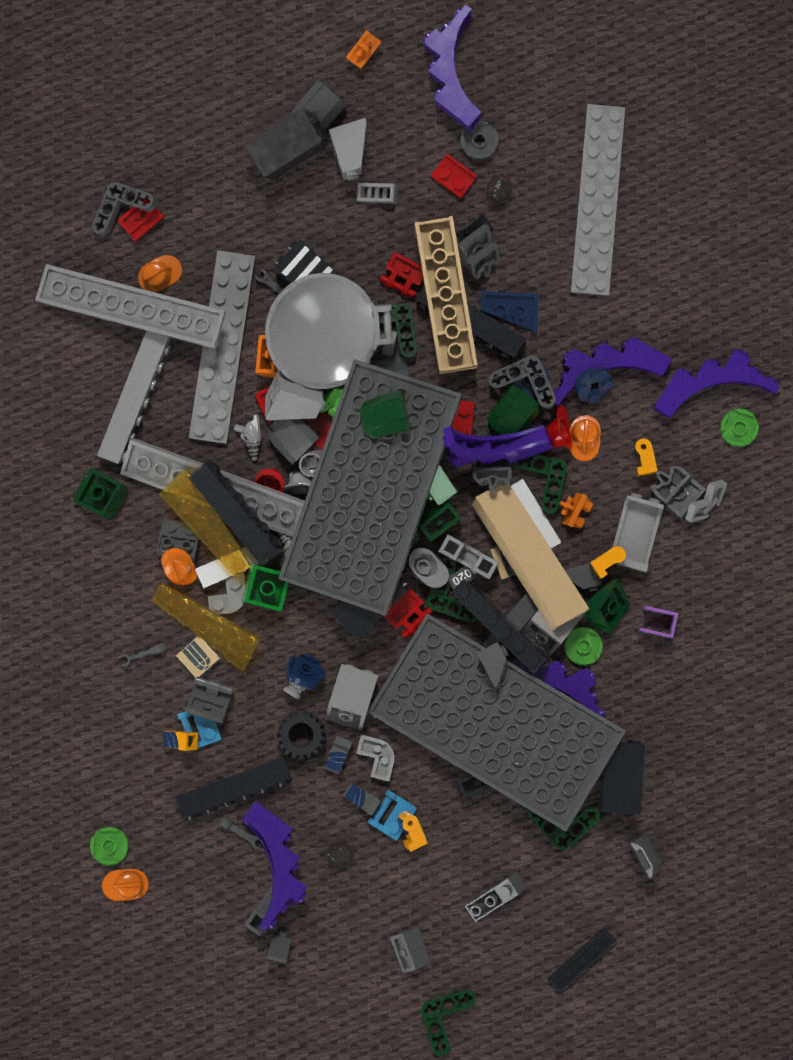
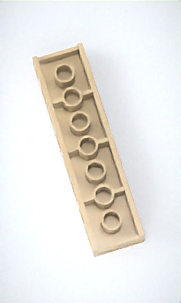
[414,216,477,374]
[472,484,589,632]

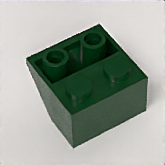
[418,498,461,543]

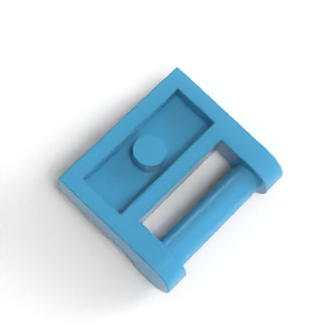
[177,712,222,751]
[368,790,417,841]

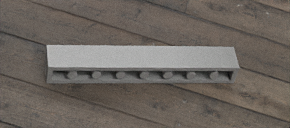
[97,331,171,465]

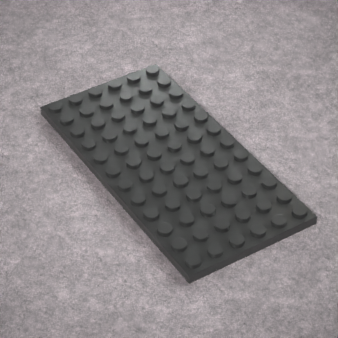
[278,359,463,616]
[367,614,626,832]

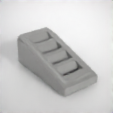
[357,183,398,204]

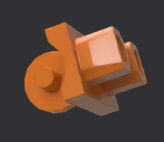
[346,30,382,69]
[559,492,593,528]

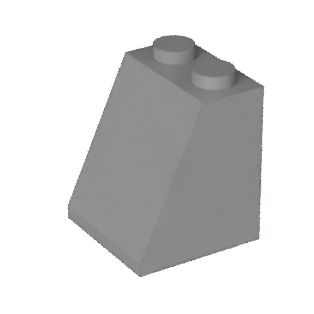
[329,118,367,181]
[265,369,325,420]
[521,610,585,657]
[325,664,378,731]

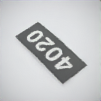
[448,566,480,589]

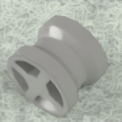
[283,681,306,700]

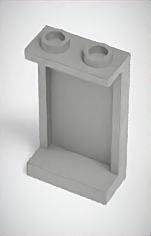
[612,493,664,573]

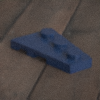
[480,291,539,332]

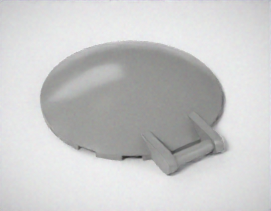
[265,273,394,389]

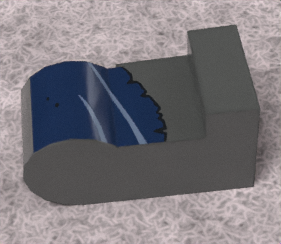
[324,736,353,774]
[343,783,381,816]

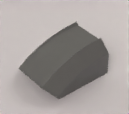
[292,80,346,130]
[267,419,319,464]
[628,835,663,878]

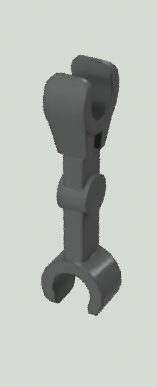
[255,269,283,294]
[119,643,167,667]
[220,818,261,850]

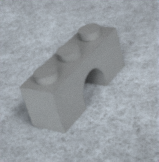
[439,534,498,579]

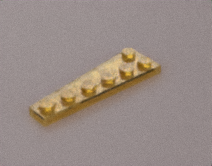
[159,468,252,579]
[152,582,261,672]

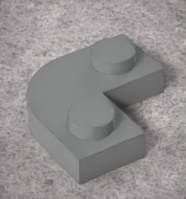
[685,480,727,523]
[208,573,246,615]
[356,735,394,781]

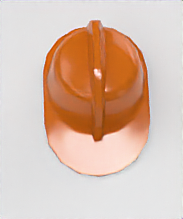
[138,255,182,293]
[570,415,601,461]
[161,548,197,585]
[102,869,149,901]

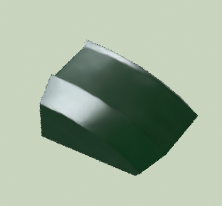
[487,385,542,435]
[359,390,412,439]
[73,468,128,521]
[585,579,630,633]

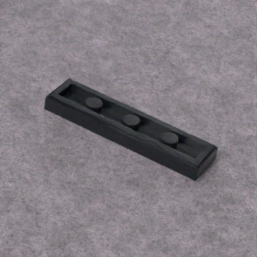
[547,927,617,994]

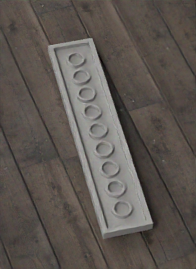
[571,104,625,296]
[189,250,255,444]
[35,264,226,349]
[120,438,305,537]

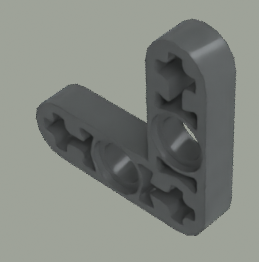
[92,182,157,236]
[488,356,556,409]

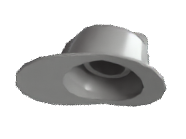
[283,471,313,495]
[408,548,449,588]

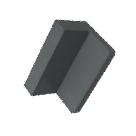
[390,927,430,973]

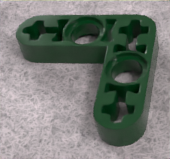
[378,304,417,359]
[512,454,567,514]
[427,557,478,623]
[528,807,600,850]
[421,989,476,1056]

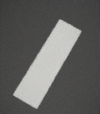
[511,479,561,548]
[195,547,259,588]

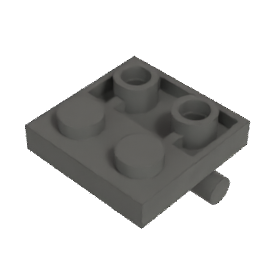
[156,519,201,562]
[185,676,234,723]

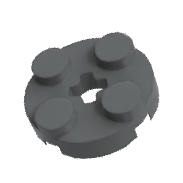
[460,121,499,160]

